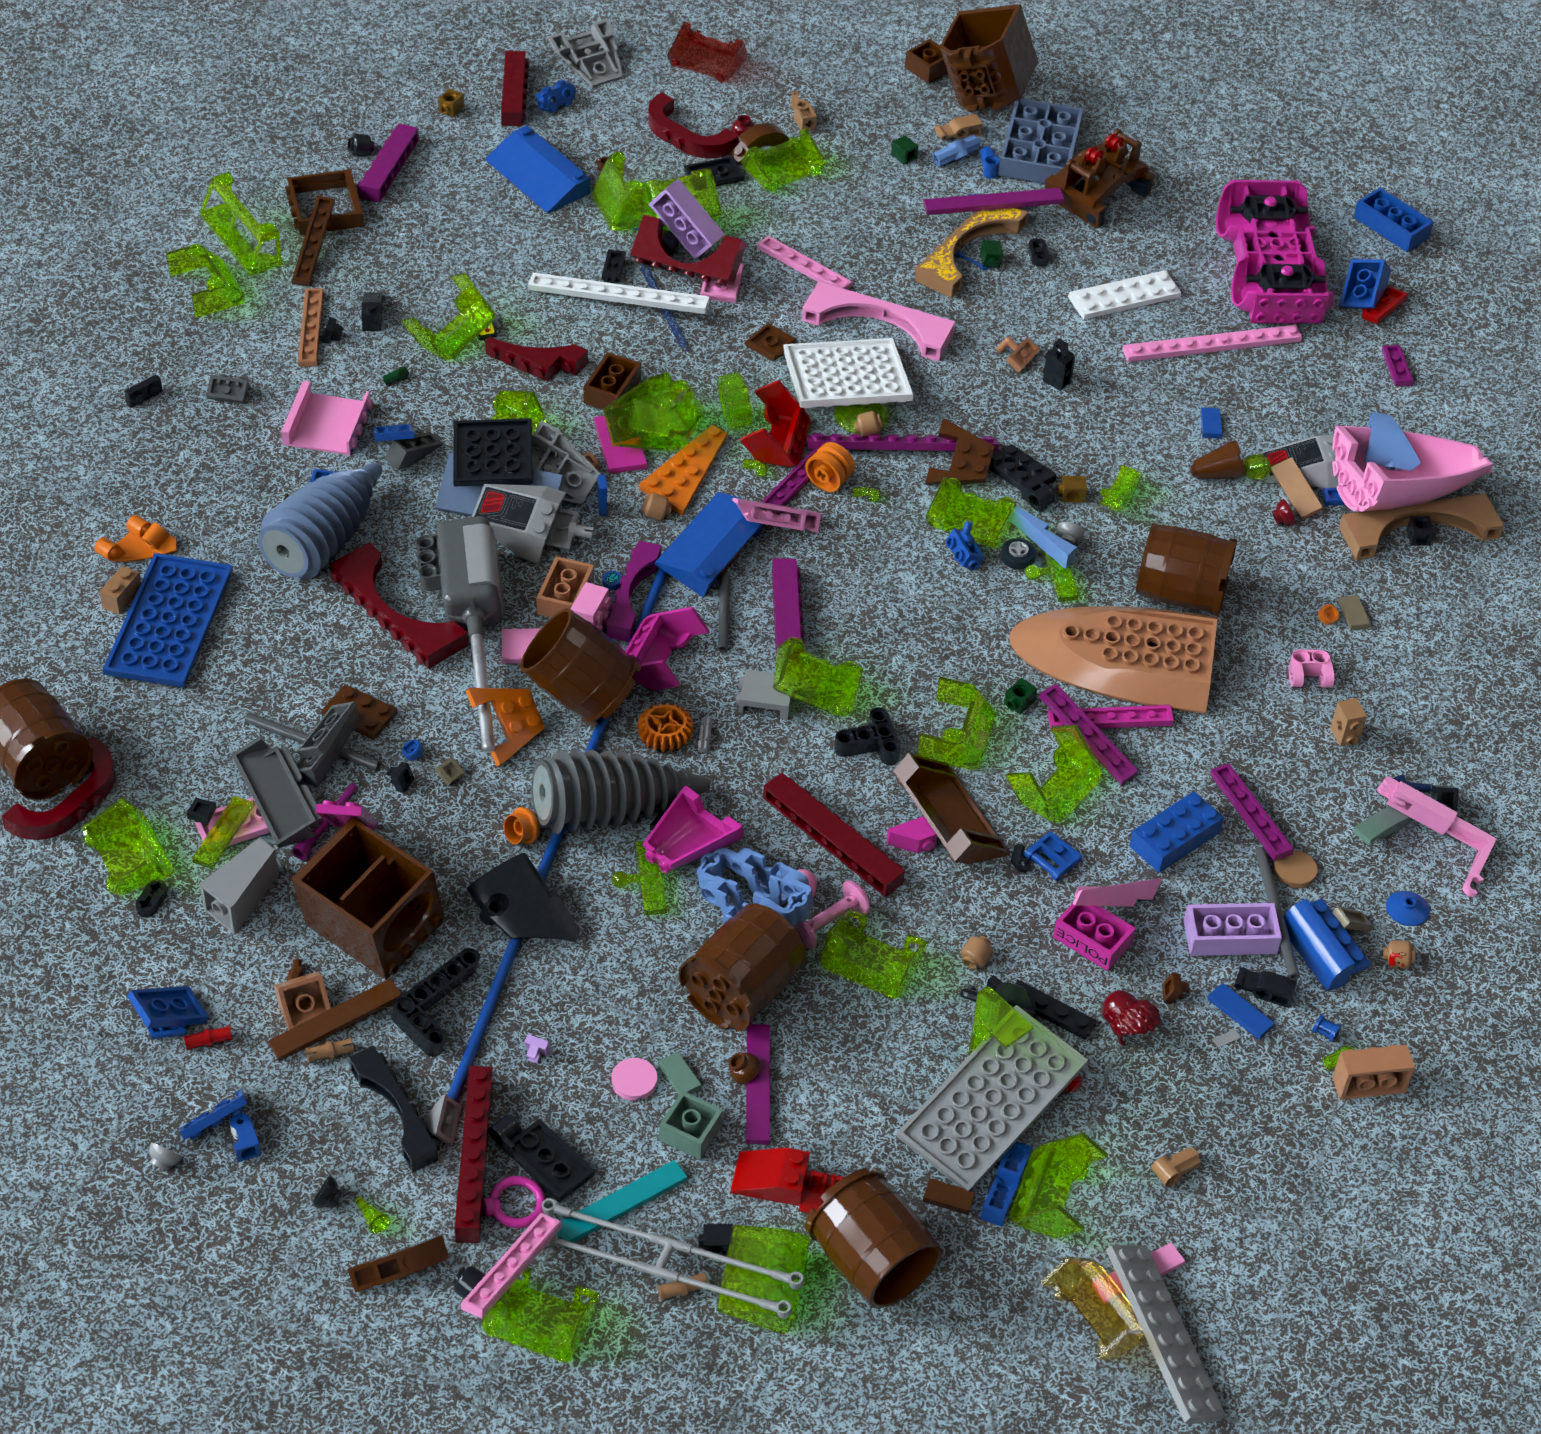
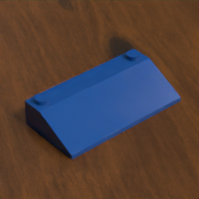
[485,125,590,214]
[655,492,766,597]

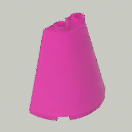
[643,786,744,874]

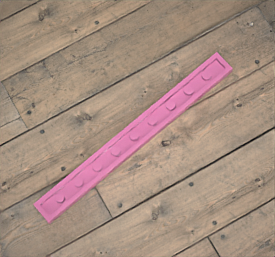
[1123,325,1302,362]

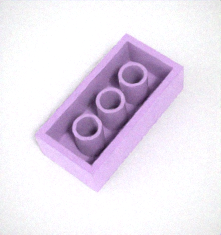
[649,178,725,260]
[1183,903,1282,956]

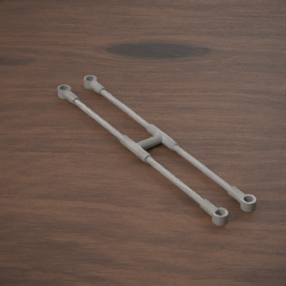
[542,1198,804,1318]

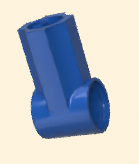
[980,146,1000,179]

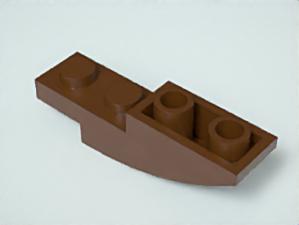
[348,1235,449,1292]

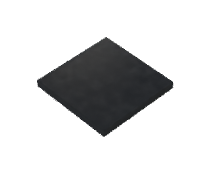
[453,418,533,487]

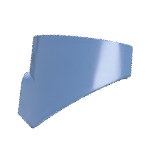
[1364,412,1421,471]

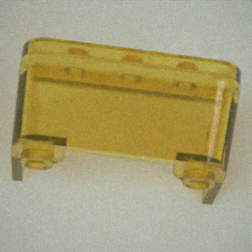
[1040,1256,1146,1360]

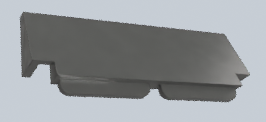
[231,736,323,848]

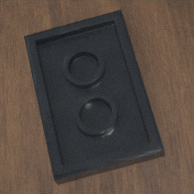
[684,156,745,191]

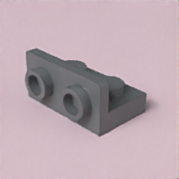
[206,374,251,404]

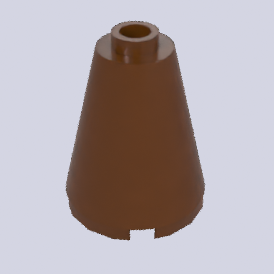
[1190,440,1245,479]

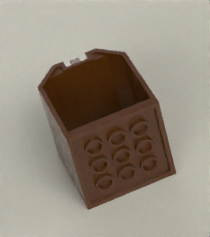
[940,4,1038,112]

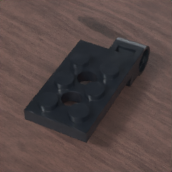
[989,444,1057,511]
[488,1114,595,1203]

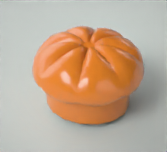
[504,807,540,845]

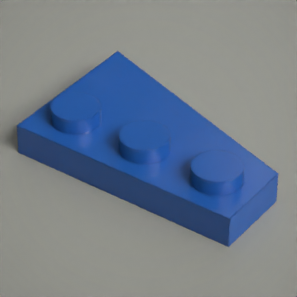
[179,1088,247,1140]

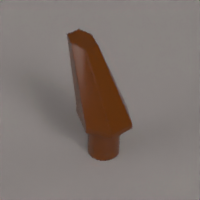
[286,959,306,981]

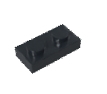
[124,374,163,408]

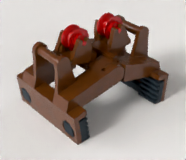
[1045,129,1155,229]

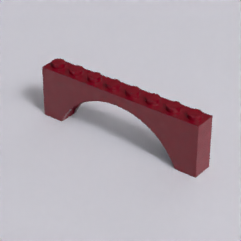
[330,542,468,669]

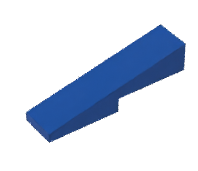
[980,1141,1033,1227]

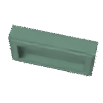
[658,1052,701,1095]

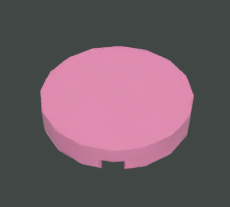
[612,1058,657,1101]

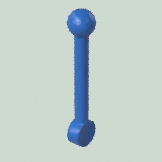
[956,251,988,270]

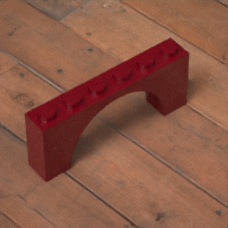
[630,214,747,286]

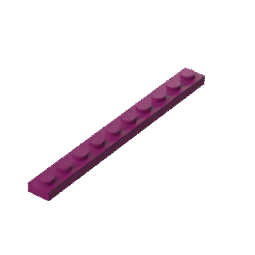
[807,433,999,451]

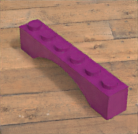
[604,541,662,642]

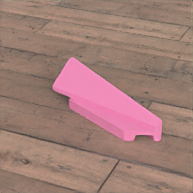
[733,498,821,533]
[1073,878,1162,907]

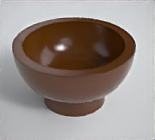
[729,1053,761,1084]

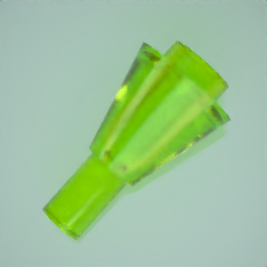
[355,1196,390,1234]

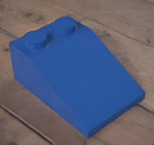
[1339,259,1391,309]

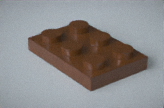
[321,684,398,740]

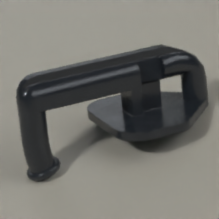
[960,982,1037,1026]

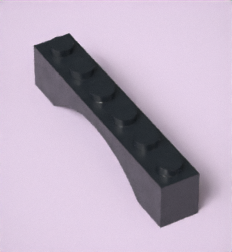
[349,1046,440,1172]

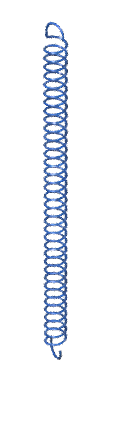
[641,263,689,352]

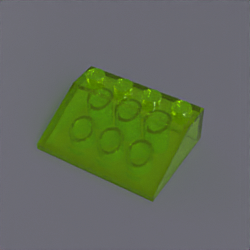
[716,1225,810,1334]

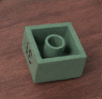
[659,1090,723,1159]

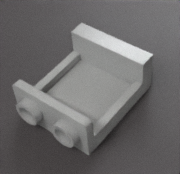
[736,669,795,719]

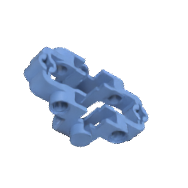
[697,848,814,926]

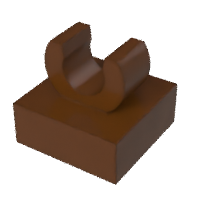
[1162,972,1190,1004]

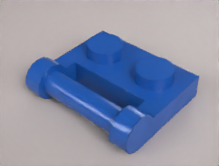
[1024,831,1083,882]

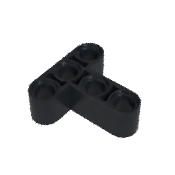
[834,707,900,765]

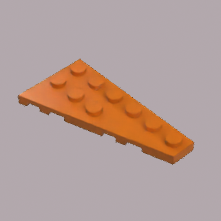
[638,424,727,516]

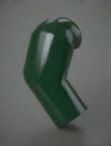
[382,367,409,385]

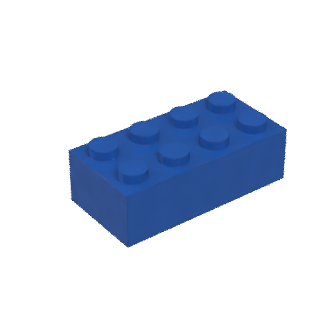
[1354,187,1434,252]
[1129,791,1224,873]

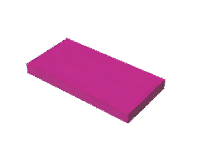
[594,415,647,474]

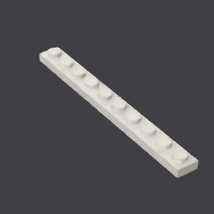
[528,273,710,314]

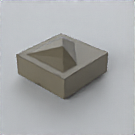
[435,757,465,786]

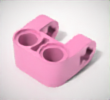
[1288,649,1334,688]

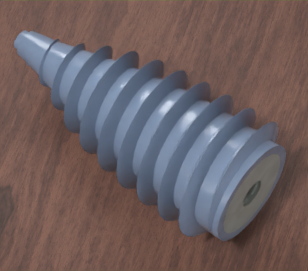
[258,463,383,579]

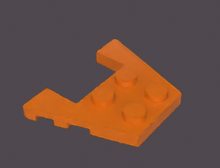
[465,688,545,766]

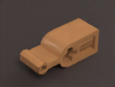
[791,91,817,132]
[935,114,983,141]

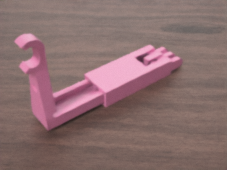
[1377,777,1497,897]

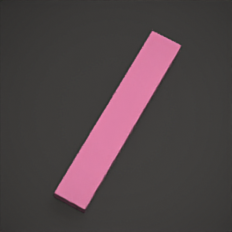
[757,235,853,290]
[461,1213,562,1319]

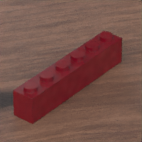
[501,50,529,126]

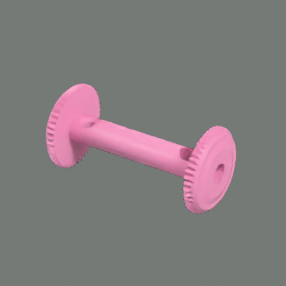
[793,880,870,950]

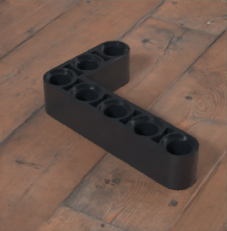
[391,948,480,1057]

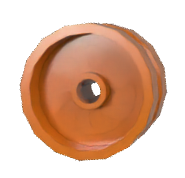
[805,442,855,492]

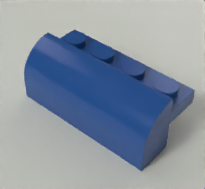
[1284,899,1371,991]

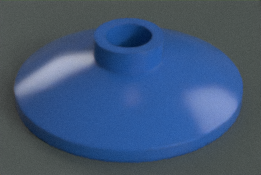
[1386,891,1430,926]

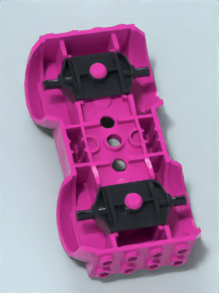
[1216,180,1334,324]

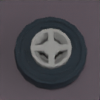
[1000,538,1036,570]

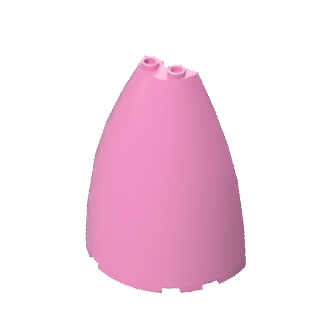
[1332,426,1493,511]

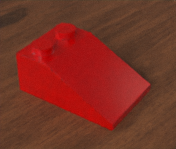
[730,1147,810,1206]

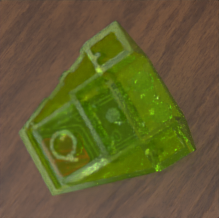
[603,372,688,451]

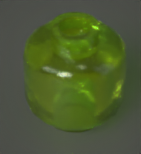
[1244,453,1270,480]

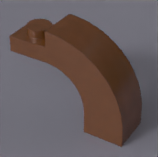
[730,123,791,165]

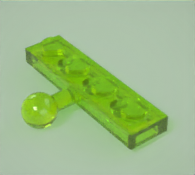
[1024,548,1079,602]
[611,841,666,915]

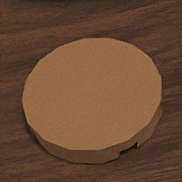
[1273,850,1318,888]

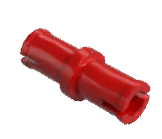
[184,1025,233,1050]

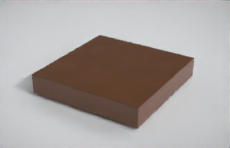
[745,323,797,362]

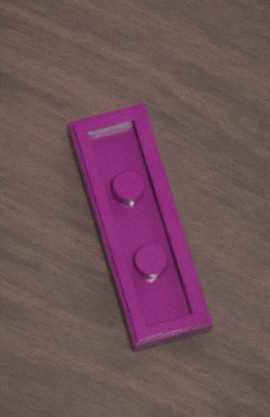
[1381,345,1414,387]

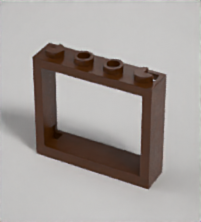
[285,169,364,235]

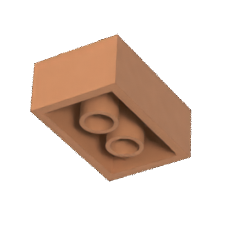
[537,556,594,618]
[1332,1045,1415,1100]

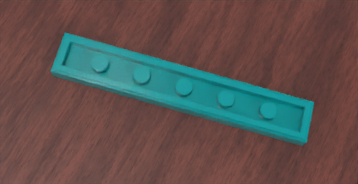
[556,1160,687,1243]

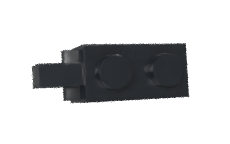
[1042,338,1075,391]

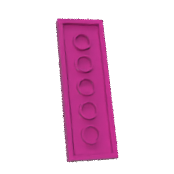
[316,801,378,830]

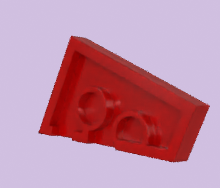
[1362,286,1408,324]

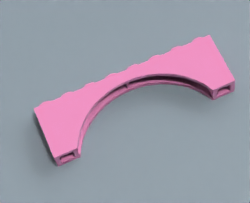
[802,281,955,361]

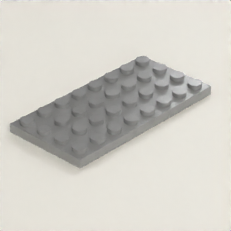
[896,1005,1088,1192]

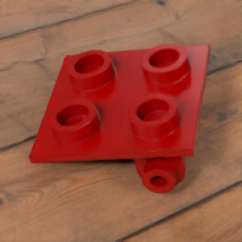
[799,1169,843,1213]

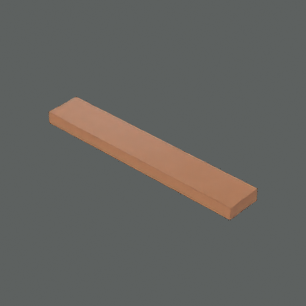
[298,288,324,367]

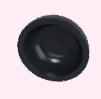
[312,1175,343,1208]

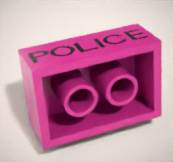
[1053,903,1136,971]

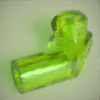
[742,458,767,477]
[853,487,880,502]

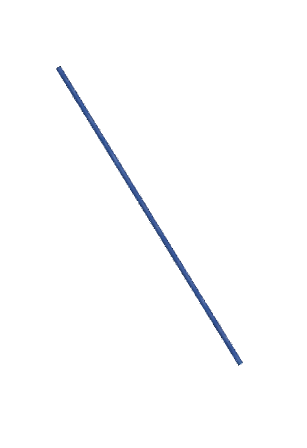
[447,568,667,1102]

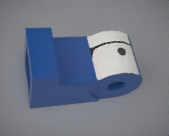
[230,1113,261,1162]

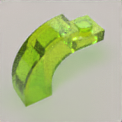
[1100,465,1143,512]

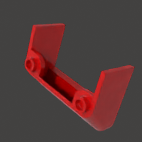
[740,380,811,468]

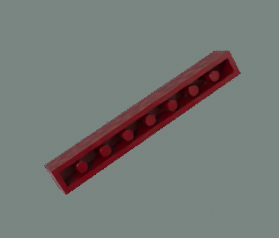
[763,772,905,897]
[454,1066,493,1243]

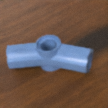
[932,135,981,167]

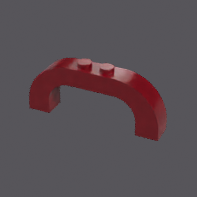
[648,92,739,159]
[1,736,115,840]

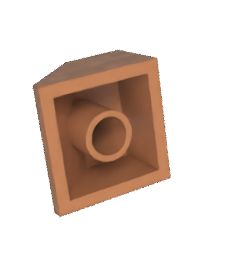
[273,972,331,1030]

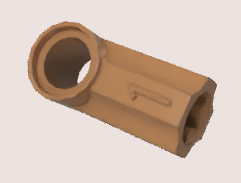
[1151,1147,1201,1187]

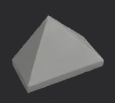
[424,1094,462,1146]

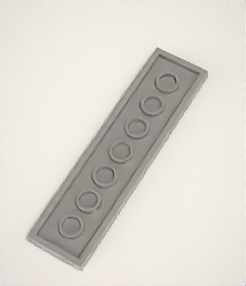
[1106,1245,1226,1423]

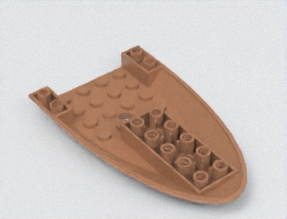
[1009,606,1218,714]

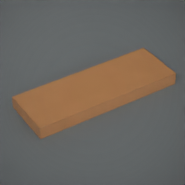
[1270,457,1323,520]

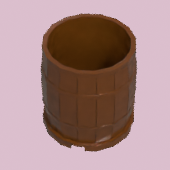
[1135,523,1237,616]
[520,608,641,726]
[0,678,94,800]
[678,903,806,1032]
[804,1167,942,1309]

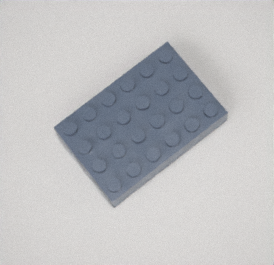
[998,98,1083,183]

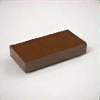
[923,1178,975,1215]

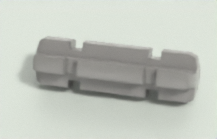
[698,717,712,753]

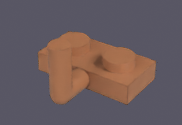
[996,337,1040,373]

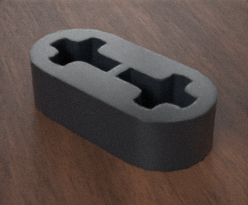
[135,879,167,918]

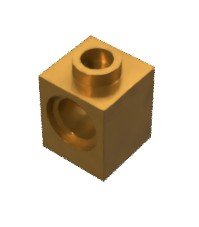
[438,88,464,118]
[1058,476,1087,503]

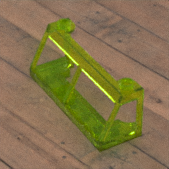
[200,172,283,276]

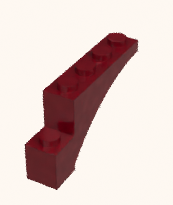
[485,337,588,381]

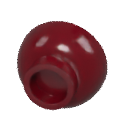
[731,115,755,136]
[1272,499,1296,526]

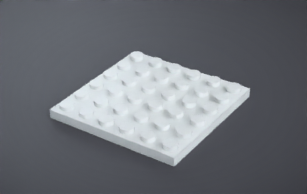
[784,338,913,408]

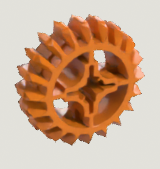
[637,702,694,753]

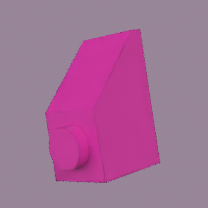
[886,816,938,853]

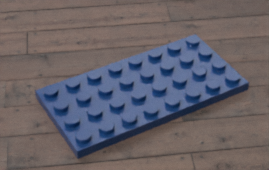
[103,553,233,688]

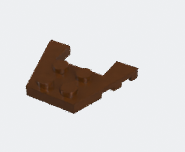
[925,419,994,486]

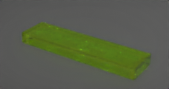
[192,796,254,869]

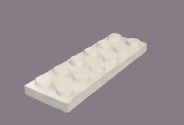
[1068,270,1181,320]

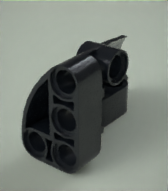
[467,853,580,942]

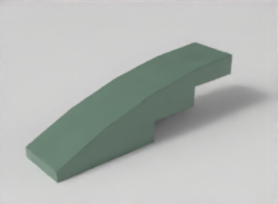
[1353,806,1414,845]

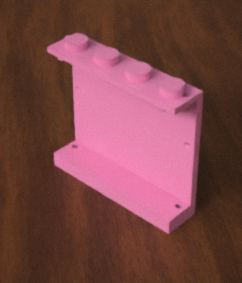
[281,381,373,455]

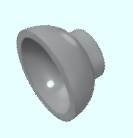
[1057,522,1085,545]
[149,1142,182,1171]

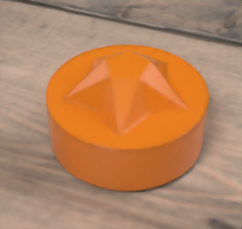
[1318,604,1339,625]

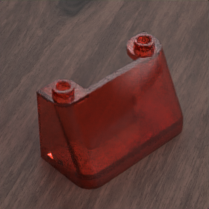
[667,22,748,83]

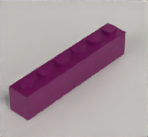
[357,123,419,203]
[772,558,805,660]

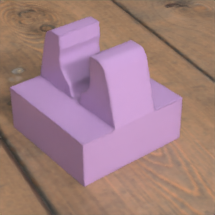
[524,1034,552,1063]

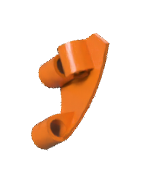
[94,515,177,562]

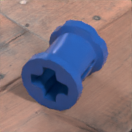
[1312,1014,1342,1043]

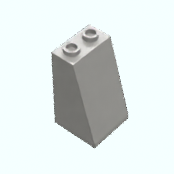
[200,837,278,934]

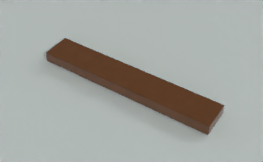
[292,196,335,287]
[268,978,402,1062]

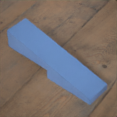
[1012,506,1077,569]

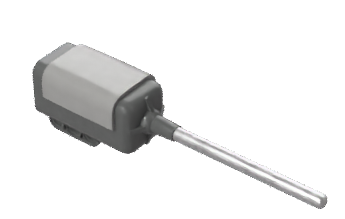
[416,516,505,753]

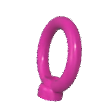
[483,1176,546,1228]

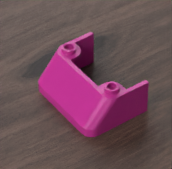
[625,607,709,691]

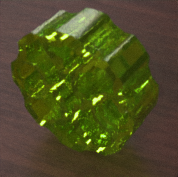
[717,372,752,430]

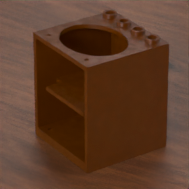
[291,817,445,980]

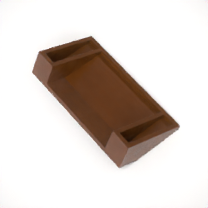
[893,753,1011,865]

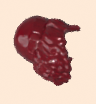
[1102,990,1161,1045]

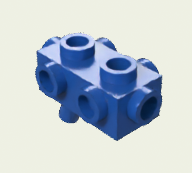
[536,80,577,113]
[946,521,985,570]

